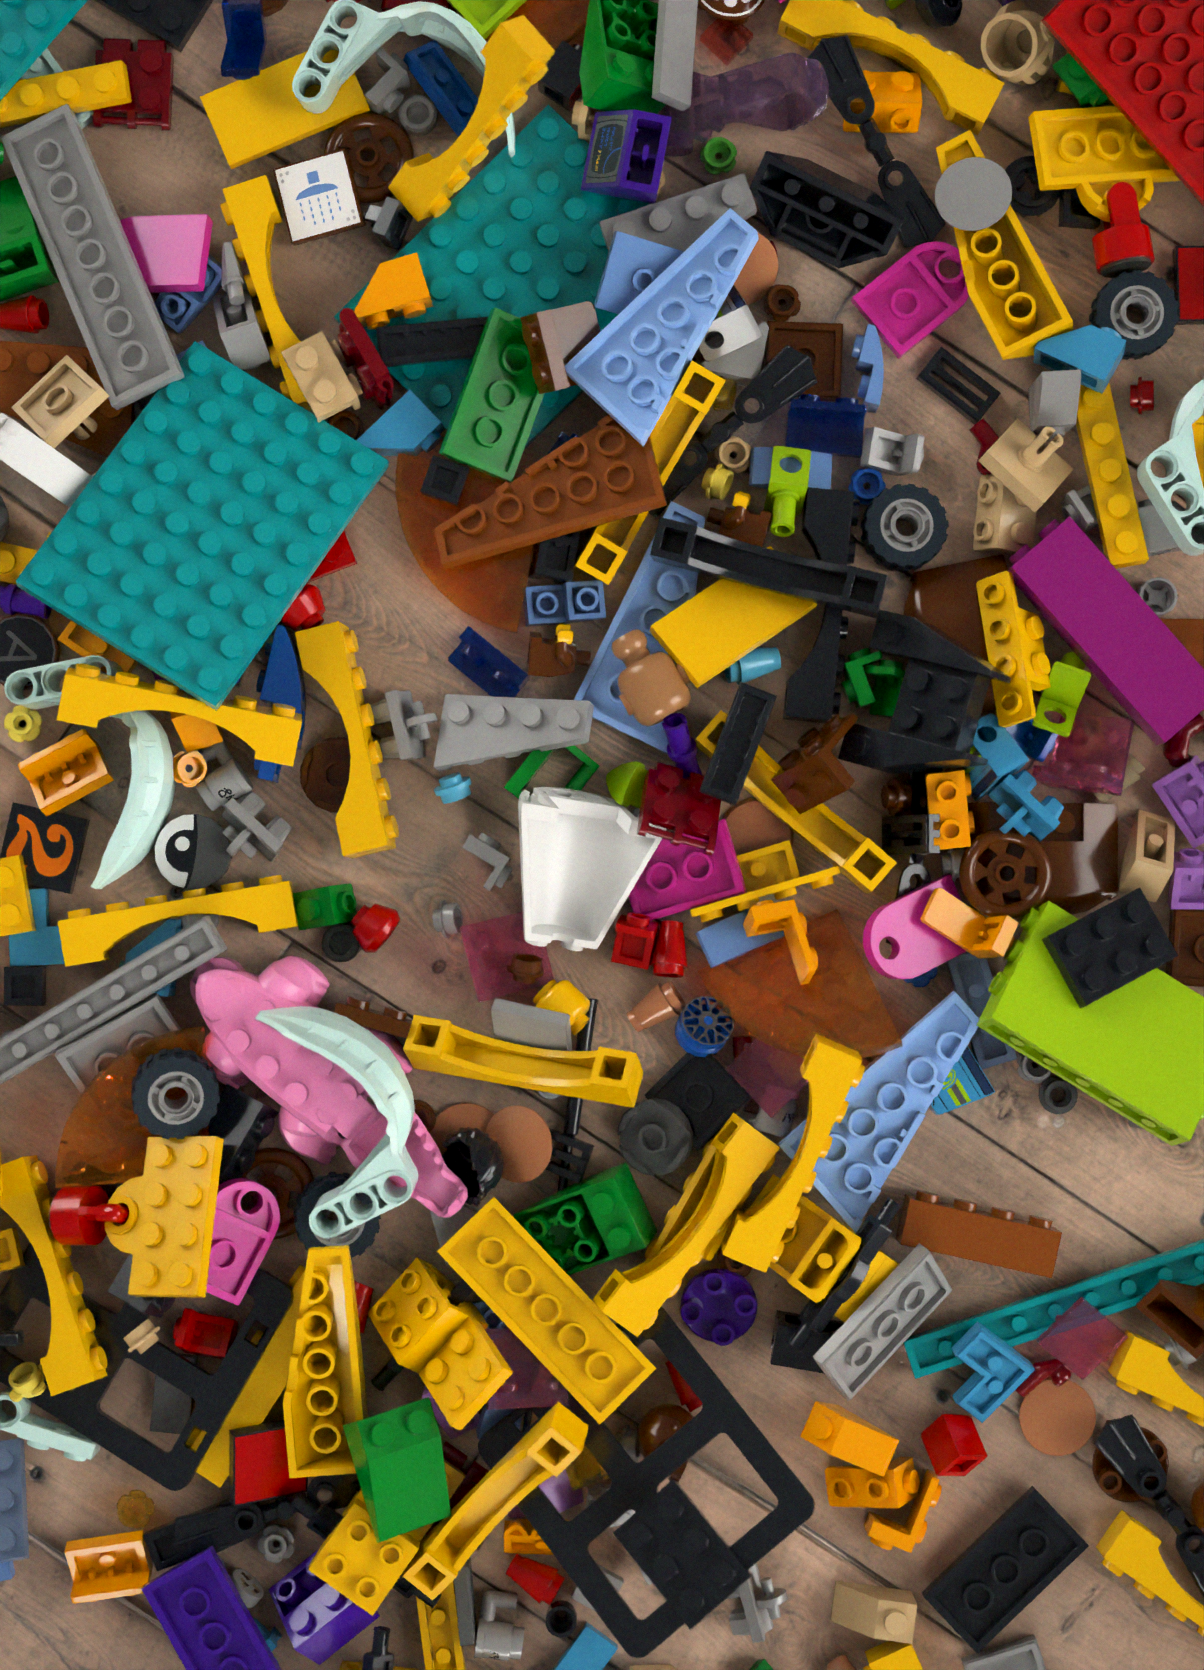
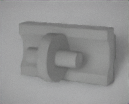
[371,690,438,760]
[222,791,291,862]
[727,1563,788,1643]

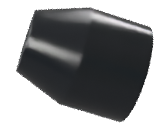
[546,1600,577,1638]

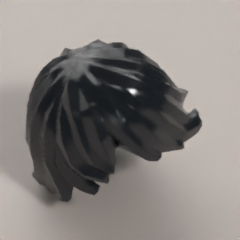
[442,1127,504,1206]

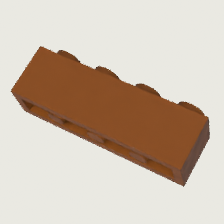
[896,1190,1062,1278]

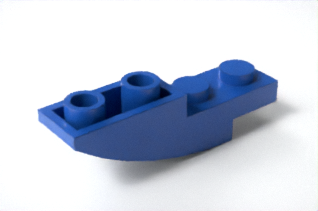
[254,625,306,783]

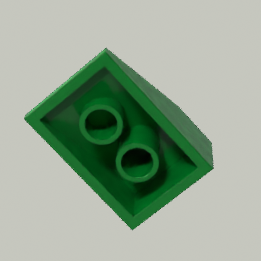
[343,1397,451,1543]

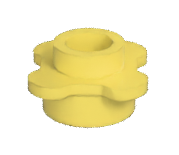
[8,1362,46,1402]

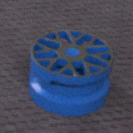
[675,996,734,1057]

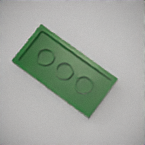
[439,307,544,483]

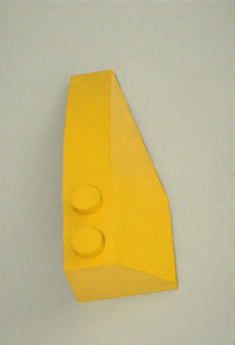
[936,130,1073,360]
[283,1245,368,1478]

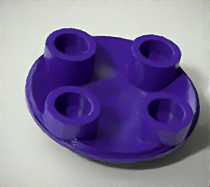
[680,1268,757,1346]

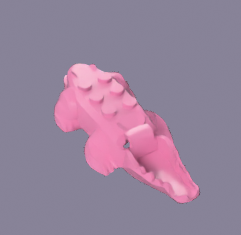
[190,956,468,1218]

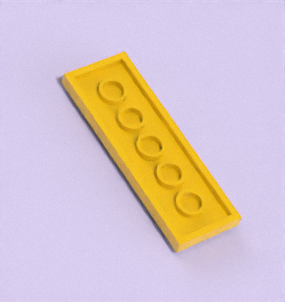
[437,1197,656,1424]

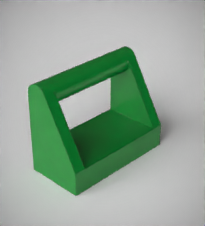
[504,745,600,799]

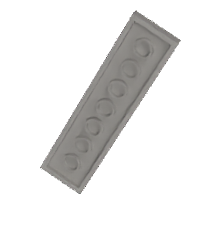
[0,104,185,410]

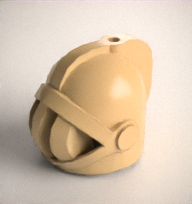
[981,0,1054,86]

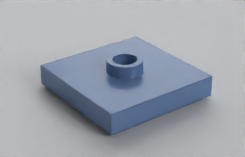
[594,231,684,314]

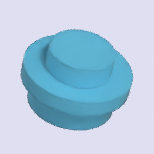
[434,772,472,804]

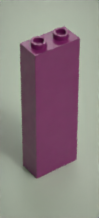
[1007,516,1204,745]

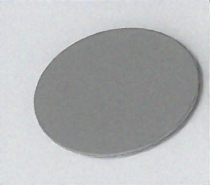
[935,157,1012,231]

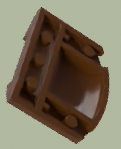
[903,554,1034,713]
[964,802,1118,917]

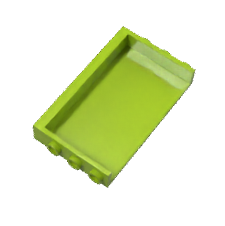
[976,901,1204,1146]

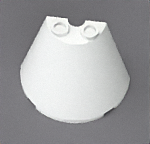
[518,787,667,951]

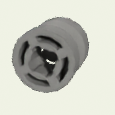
[1135,577,1178,617]

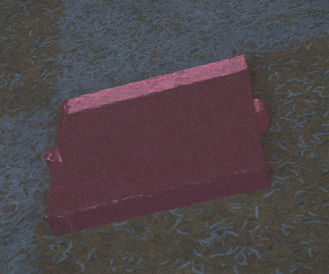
[725,1025,808,1118]
[1036,1297,1128,1380]

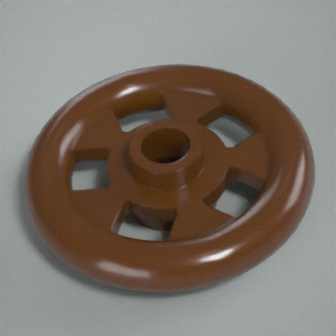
[324,113,414,203]
[959,827,1052,919]
[240,1148,315,1240]

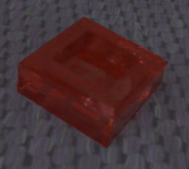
[700,18,754,66]

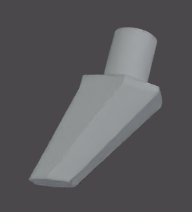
[221,242,247,306]

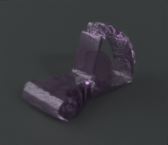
[658,52,829,157]

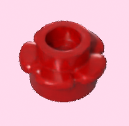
[1130,377,1154,415]

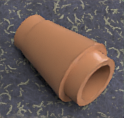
[626,981,686,1032]

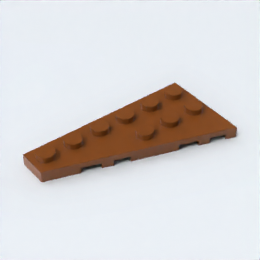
[0,341,135,457]
[434,414,667,569]

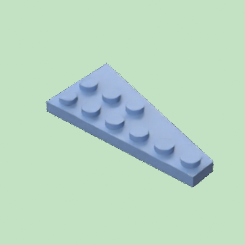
[565,208,759,447]
[574,501,706,755]
[778,991,979,1233]

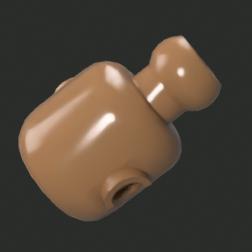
[612,629,691,727]

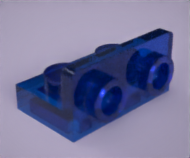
[448,626,530,697]

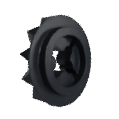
[1005,156,1061,218]

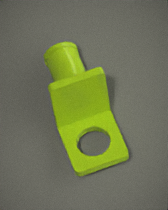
[764,446,811,537]
[1032,652,1091,737]

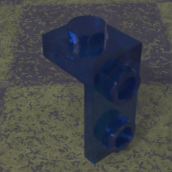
[221,0,267,80]

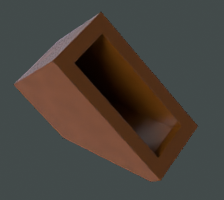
[1135,1279,1204,1359]

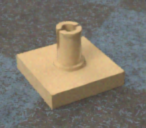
[11,355,109,448]
[978,418,1074,512]

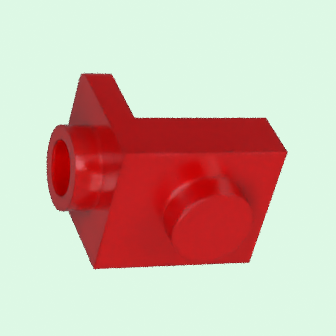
[611,912,659,970]
[173,1307,238,1360]

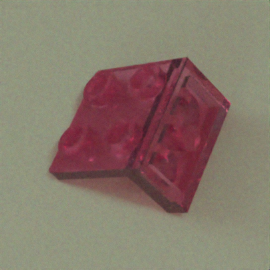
[1032,713,1134,796]
[460,911,554,1002]
[485,1328,568,1410]

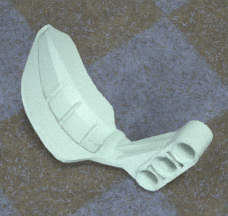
[292,0,515,158]
[1137,379,1204,556]
[4,655,176,889]
[255,1006,418,1239]

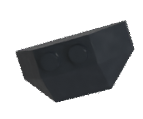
[750,151,904,269]

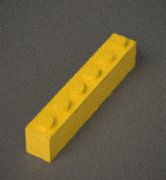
[186,1265,306,1488]

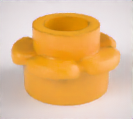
[173,750,208,787]

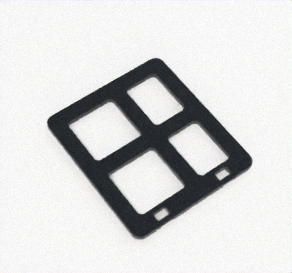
[0,1163,294,1491]
[478,1306,815,1658]

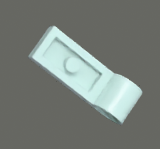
[0,1388,101,1461]

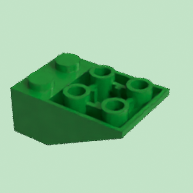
[579,0,666,114]
[0,176,59,302]
[513,1162,657,1275]

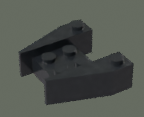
[838,610,1011,774]

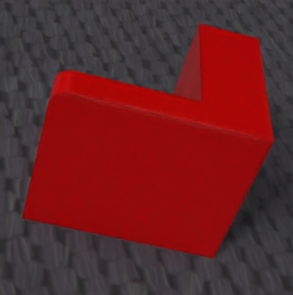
[921,1414,988,1476]

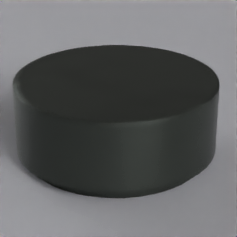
[322,924,361,962]

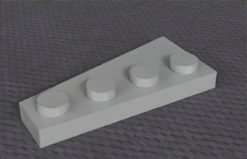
[600,173,757,252]
[434,694,594,771]

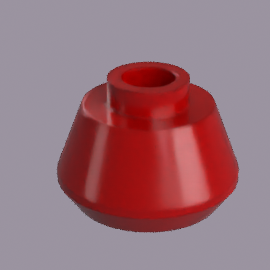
[280,584,326,632]
[351,903,400,953]

